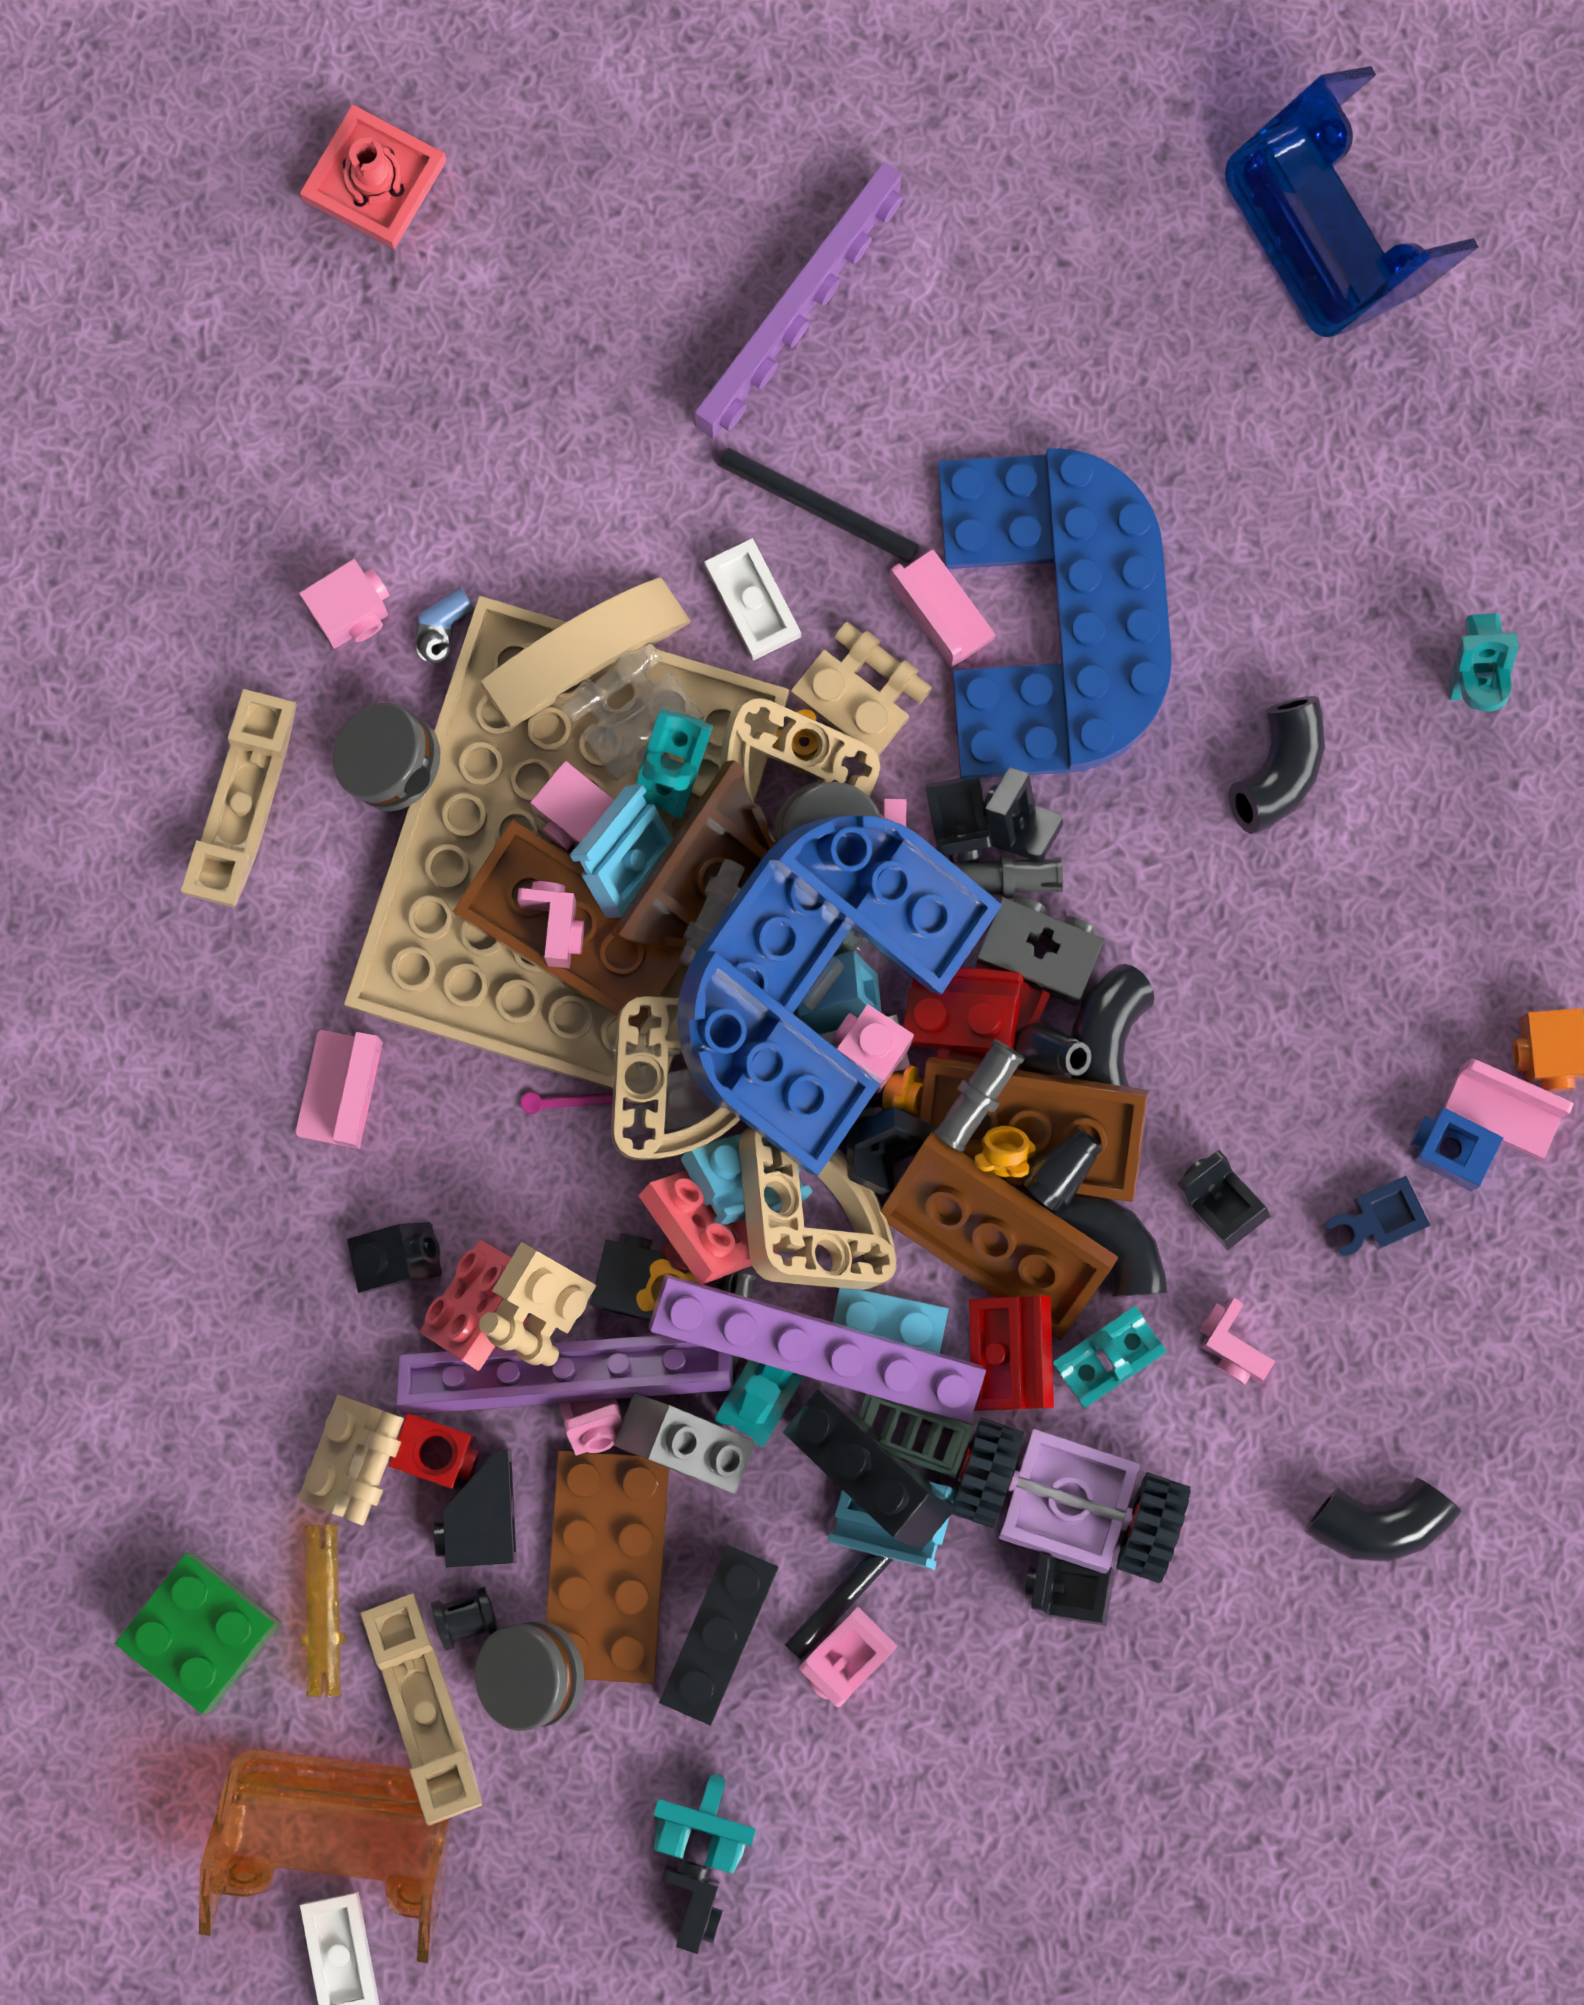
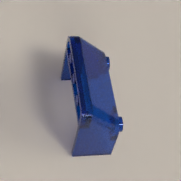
[1225,66,1479,337]

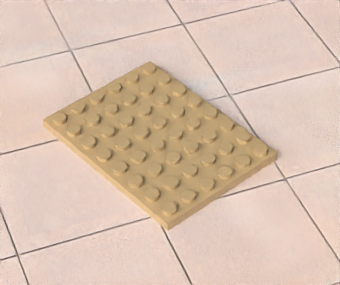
[344,596,789,1103]

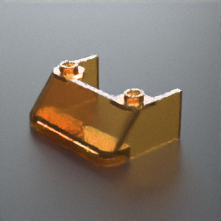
[199,1750,453,1963]

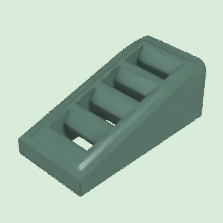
[858,1394,974,1479]

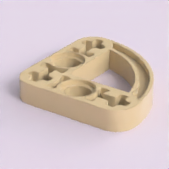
[720,698,880,842]
[611,996,740,1160]
[739,1127,896,1290]

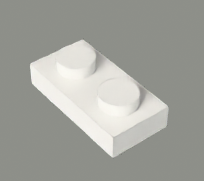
[704,538,801,661]
[300,1892,380,2005]

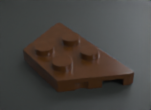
[610,760,776,953]

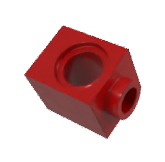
[388,1413,480,1489]

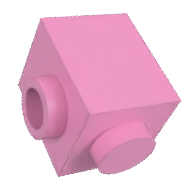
[299,559,390,649]
[530,761,614,851]
[832,1004,914,1094]

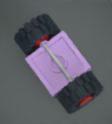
[951,1417,1191,1583]

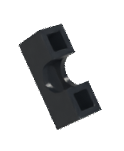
[782,1389,957,1551]
[659,1544,779,1726]

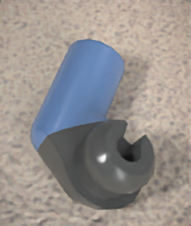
[414,587,474,663]

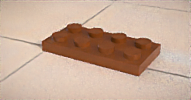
[453,819,690,1031]
[916,1057,1149,1202]
[880,1132,1118,1340]
[546,1451,670,1684]

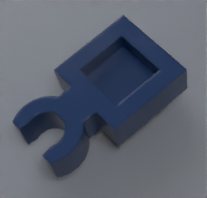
[1323,1176,1430,1257]

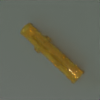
[301,1525,345,1697]

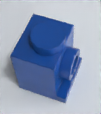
[1409,1107,1504,1191]

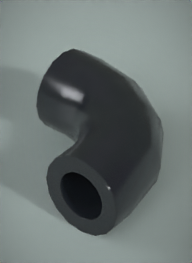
[1229,696,1325,834]
[1071,964,1155,1087]
[1049,1194,1167,1297]
[1304,1477,1461,1562]

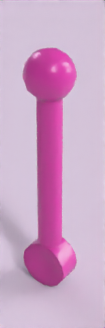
[520,1092,634,1114]

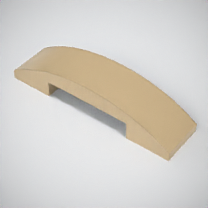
[480,577,691,729]
[180,689,297,908]
[361,1593,482,1826]

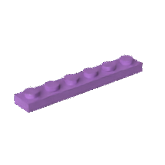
[695,162,903,439]
[648,1274,986,1423]
[397,1335,733,1415]

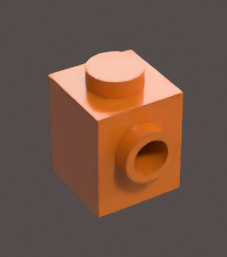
[1512,1008,1584,1092]

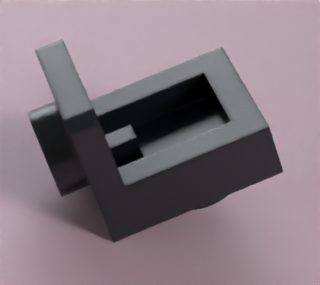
[983,767,1063,862]
[925,774,992,862]
[847,1107,933,1195]
[1177,1150,1270,1251]
[347,1222,442,1293]
[1025,1553,1115,1626]
[661,1859,723,1954]

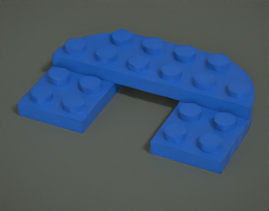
[938,448,1172,778]
[677,815,1002,1175]

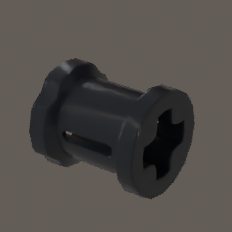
[431,1586,499,1651]

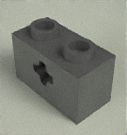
[975,895,1105,1006]
[613,1393,755,1494]

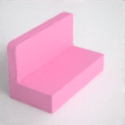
[889,549,996,669]
[296,1030,383,1149]
[1444,1058,1574,1160]

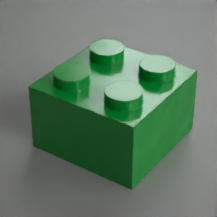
[114,1553,282,1715]

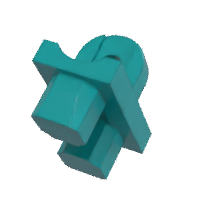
[1449,613,1519,712]
[635,707,713,819]
[1053,1305,1167,1409]
[714,1360,804,1448]
[653,1773,756,1874]

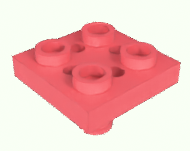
[300,104,447,250]
[638,1170,777,1285]
[419,1239,529,1371]

